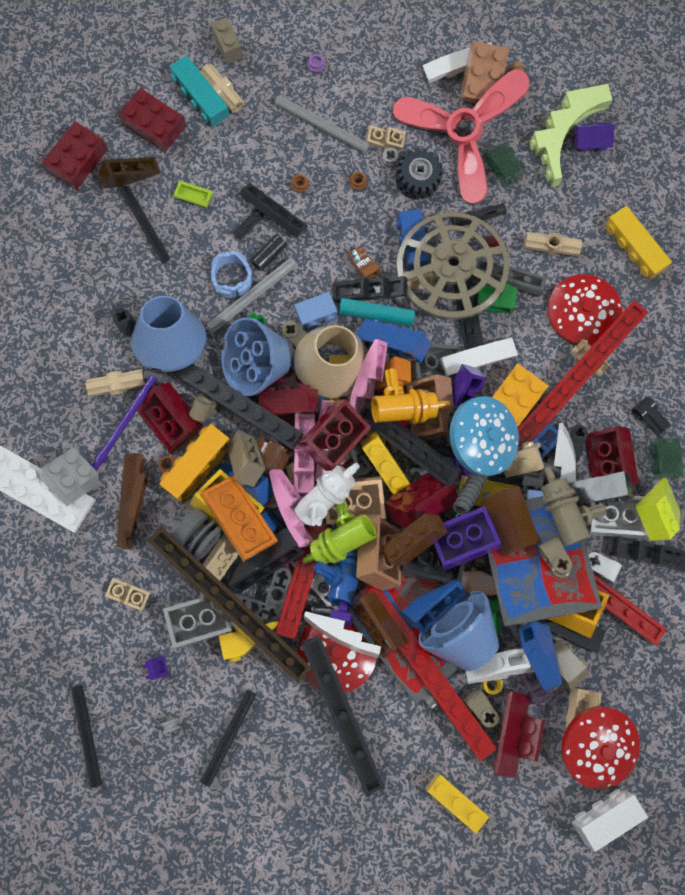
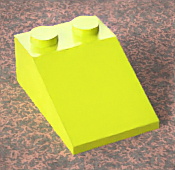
[635,478,680,541]

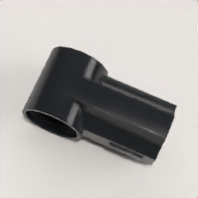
[632,397,671,436]

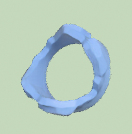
[211,251,252,298]

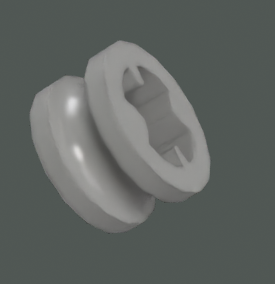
[382,148,399,166]
[160,718,181,734]

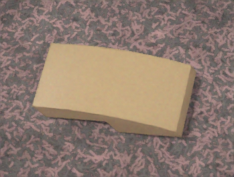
[366,125,406,150]
[105,578,150,611]

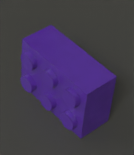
[434,506,502,570]

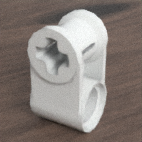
[588,552,622,584]

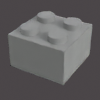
[41,448,98,506]

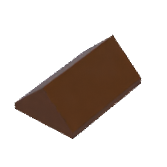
[481,487,541,556]
[351,591,408,658]

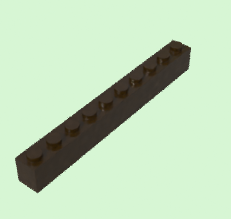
[146,526,312,685]

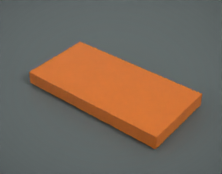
[200,475,278,562]

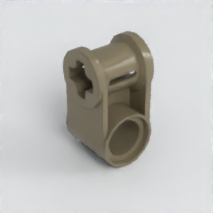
[282,321,307,351]
[189,393,220,422]
[538,537,572,579]
[463,688,499,727]

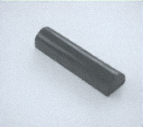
[472,258,547,296]

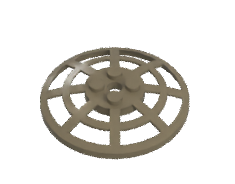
[397,212,509,319]

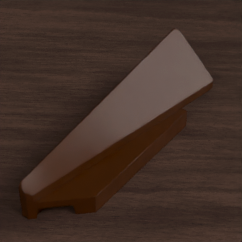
[116,453,149,550]

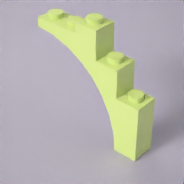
[530,84,612,187]

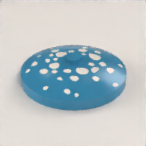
[450,396,519,476]

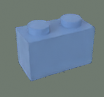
[294,292,337,330]

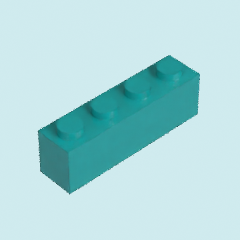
[169,55,230,127]

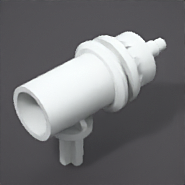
[294,463,359,526]

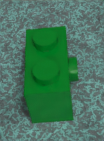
[476,283,517,314]

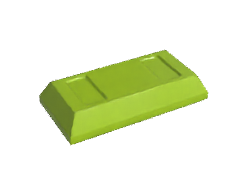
[173,180,213,208]

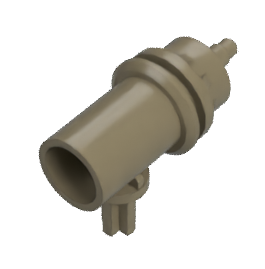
[541,467,607,547]

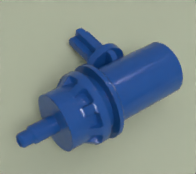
[313,548,359,607]

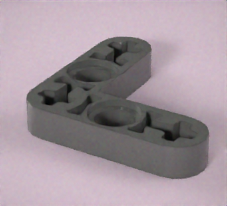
[232,566,293,623]

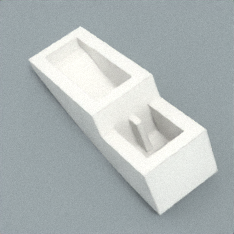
[554,423,576,483]

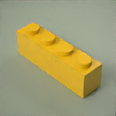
[605,206,672,281]

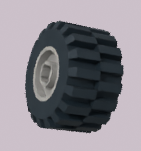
[395,148,443,200]

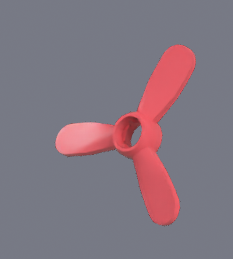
[393,70,529,204]

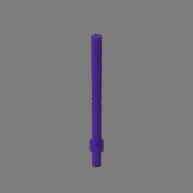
[91,375,158,471]

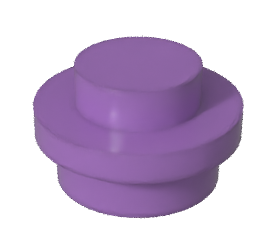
[308,54,325,73]

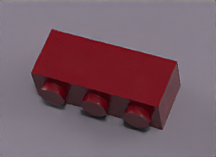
[259,385,319,416]

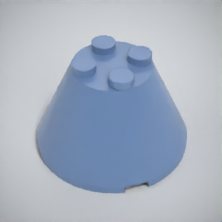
[221,318,294,396]

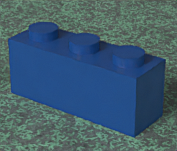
[396,210,429,270]

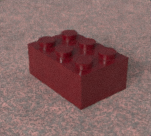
[118,88,186,153]
[42,121,108,191]
[298,399,371,471]
[384,473,458,528]

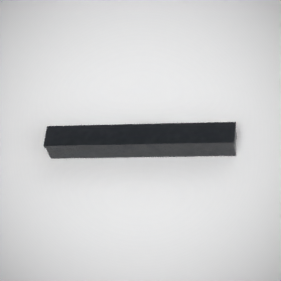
[301,634,385,797]

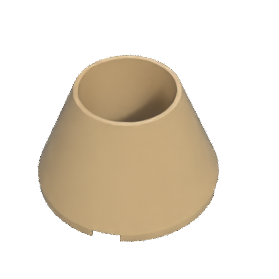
[294,325,368,399]

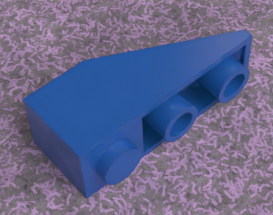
[518,621,562,691]

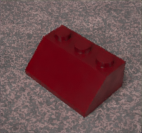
[137,382,203,454]
[586,426,639,486]

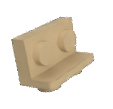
[202,534,238,581]

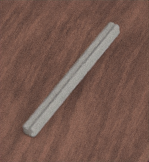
[275,95,369,153]
[207,258,297,332]

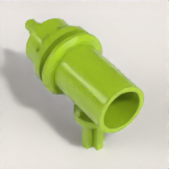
[303,500,377,564]

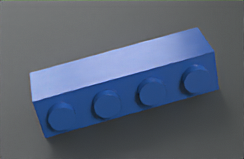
[356,319,432,363]

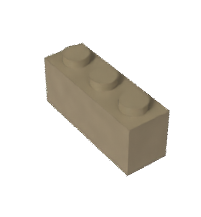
[227,430,265,487]

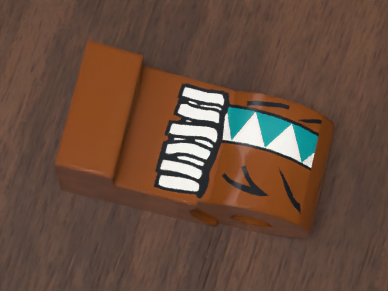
[347,246,379,280]

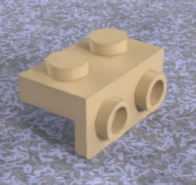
[504,441,544,478]
[566,688,601,728]

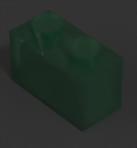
[485,142,526,189]
[649,438,684,480]

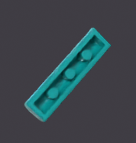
[339,298,415,327]

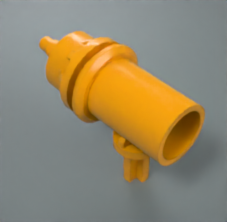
[372,368,450,424]

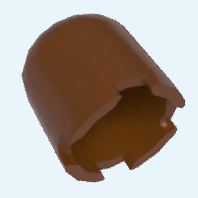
[257,435,294,483]

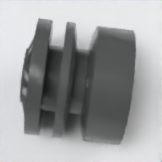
[172,507,224,561]

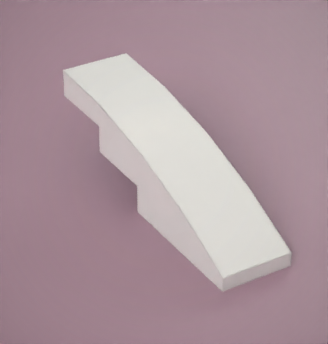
[423,43,492,83]
[440,338,518,377]
[304,612,381,658]

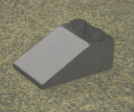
[403,344,461,385]

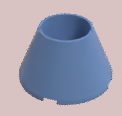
[131,296,207,372]
[419,591,499,671]

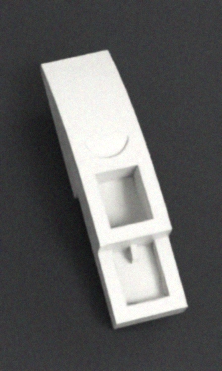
[465,648,534,684]

